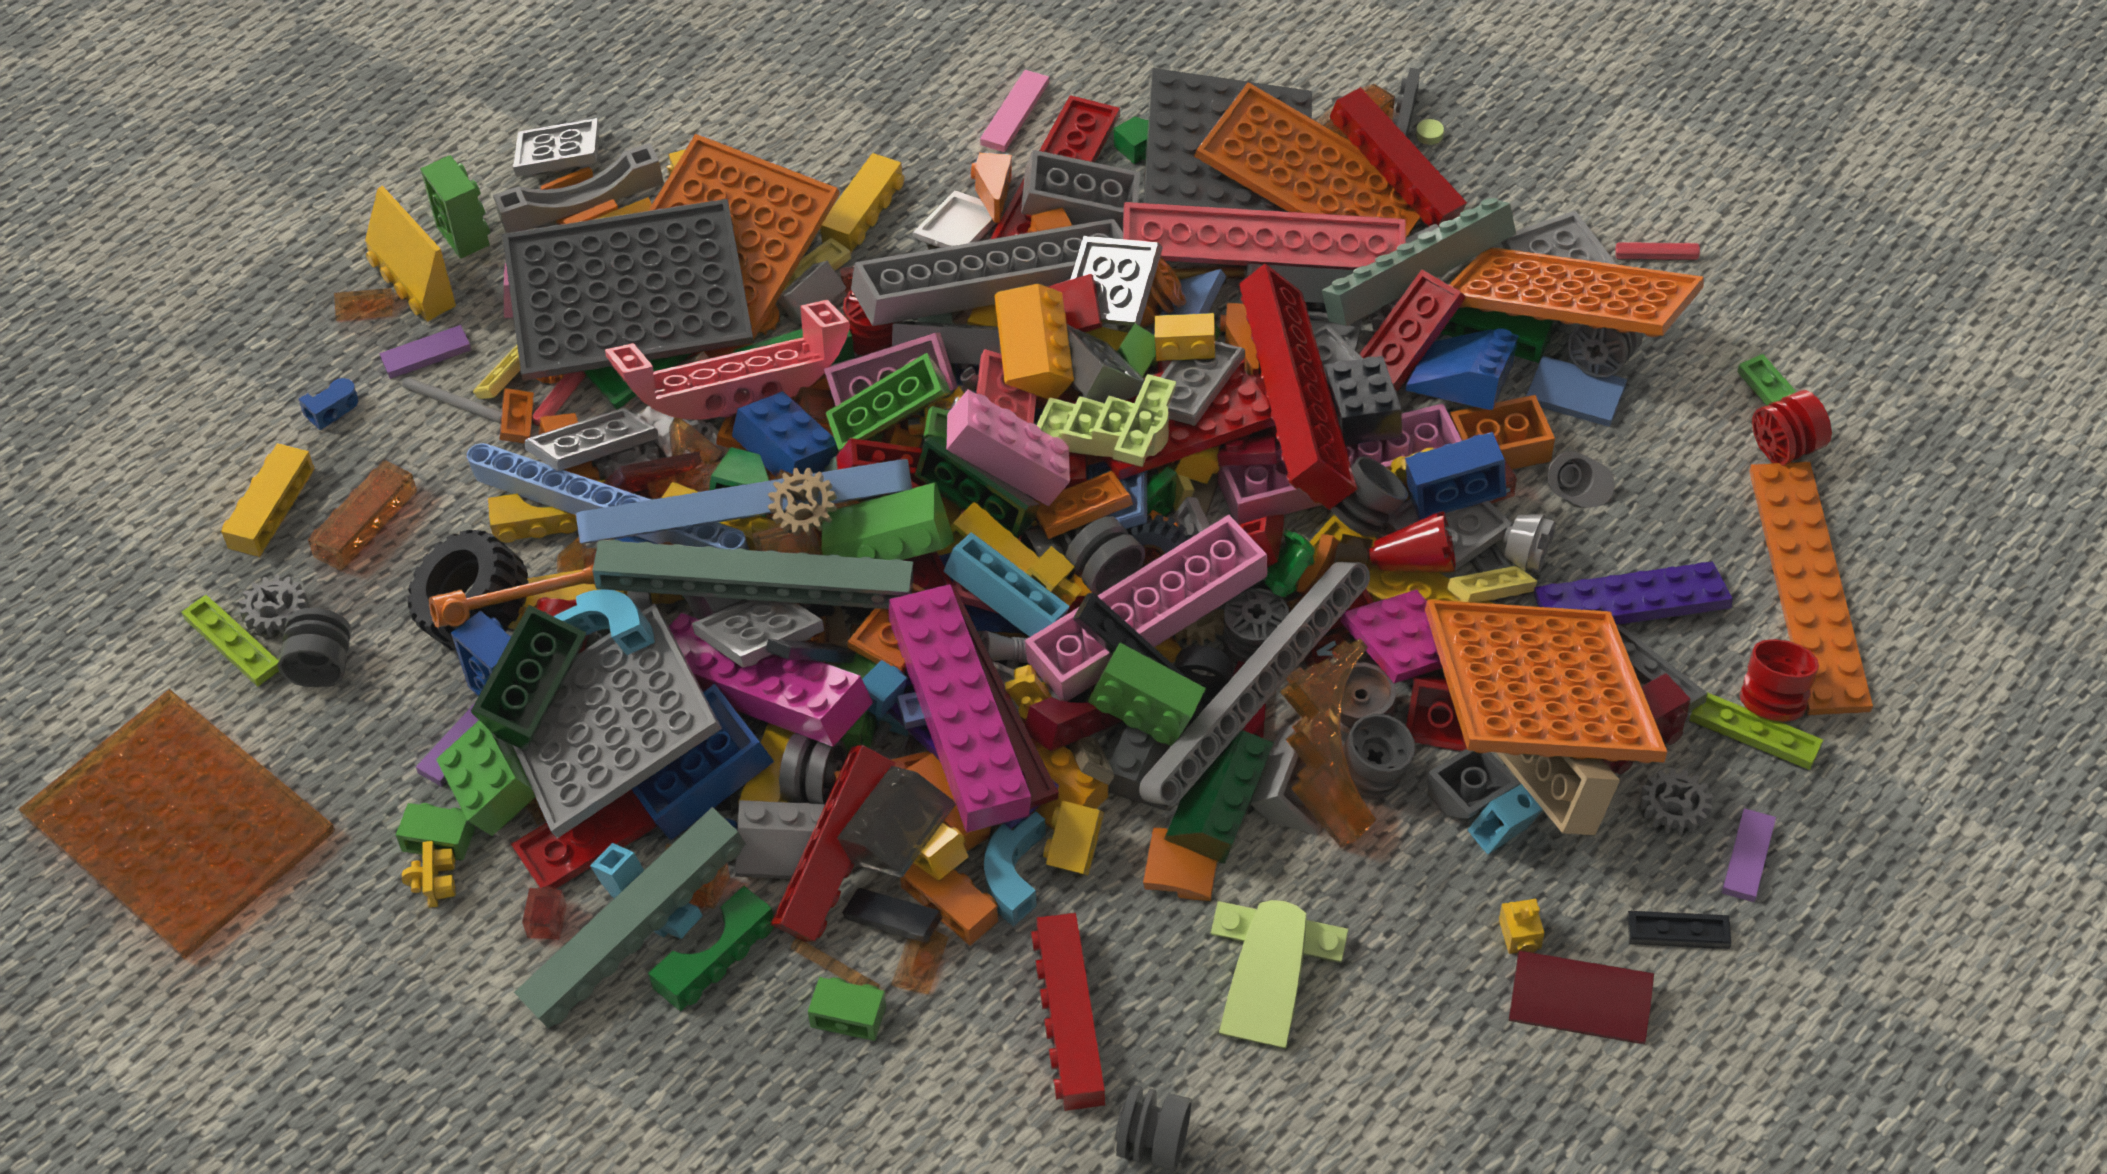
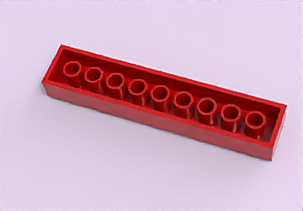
[1239,263,1357,510]

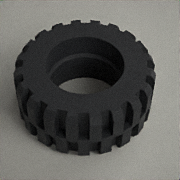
[407,530,529,650]

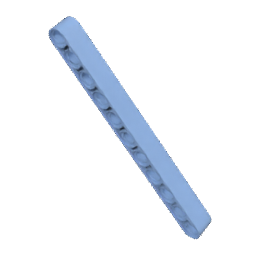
[467,443,749,550]
[575,459,912,544]

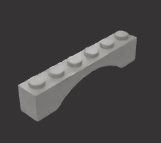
[493,143,664,233]

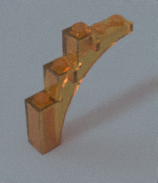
[1280,638,1376,848]

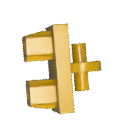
[1005,665,1052,721]
[402,841,456,908]

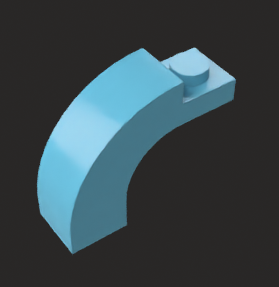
[554,589,655,655]
[984,811,1046,927]
[590,843,703,939]

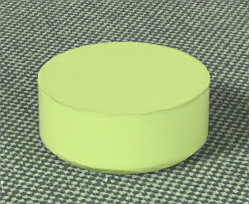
[1416,119,1444,145]

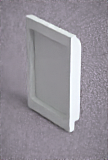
[913,191,996,248]

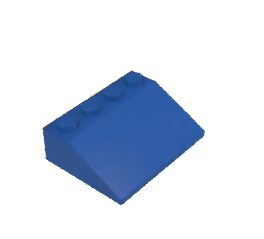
[1405,329,1518,410]
[632,684,774,841]

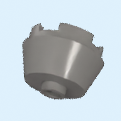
[1503,514,1556,573]

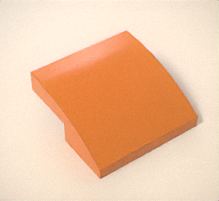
[1143,827,1218,901]

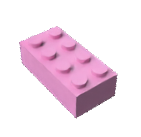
[824,332,958,406]
[946,389,1070,506]

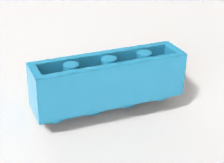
[943,532,1070,637]

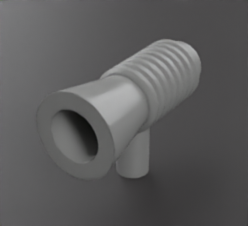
[981,631,1028,670]

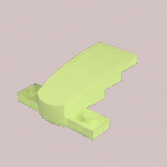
[1037,374,1176,467]
[1211,900,1349,1049]

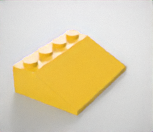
[365,185,456,322]

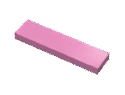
[980,70,1049,152]

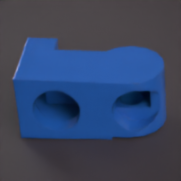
[299,378,358,430]

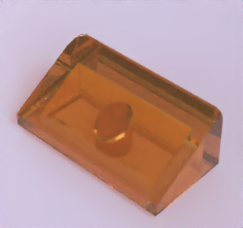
[334,288,394,321]
[794,386,836,424]
[891,930,949,994]

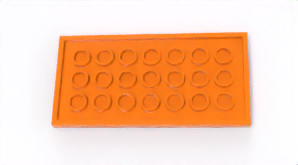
[1194,82,1421,238]
[1449,247,1704,337]

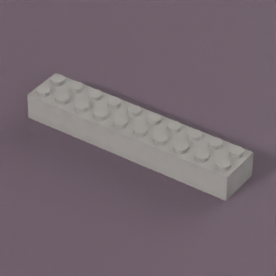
[851,219,1123,326]

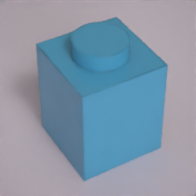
[862,660,907,719]

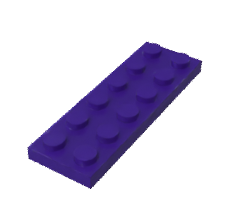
[1534,561,1733,624]

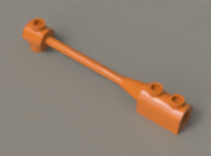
[429,542,674,628]

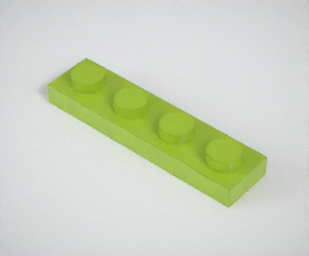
[181,595,279,687]
[1689,692,1823,770]

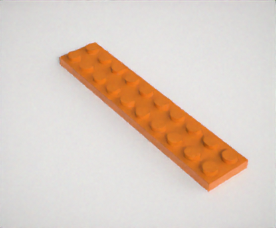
[1749,462,1873,715]

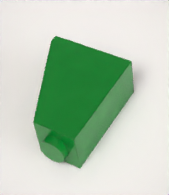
[709,447,769,517]

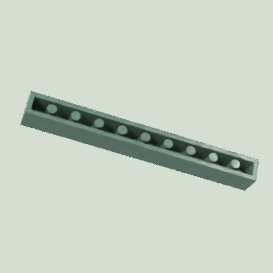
[592,540,914,609]

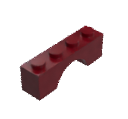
[1025,683,1123,751]

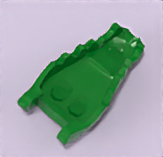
[1265,529,1315,597]

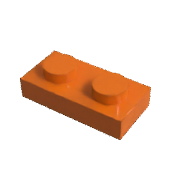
[499,388,534,444]

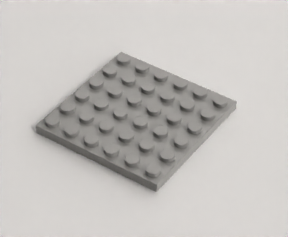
[514,603,722,838]

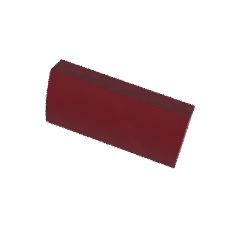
[1508,950,1654,1044]

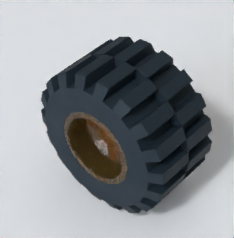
[1127,515,1192,570]

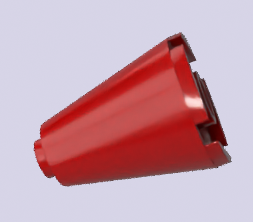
[1369,511,1456,573]

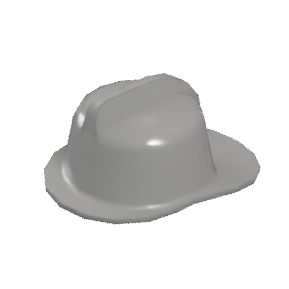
[1548,451,1615,508]

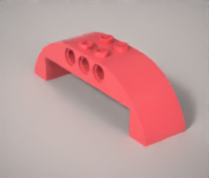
[605,300,850,420]

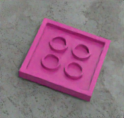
[1340,590,1442,683]

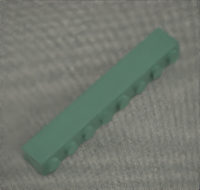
[1321,198,1516,326]
[514,807,746,1029]

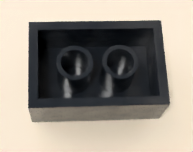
[1325,356,1402,446]

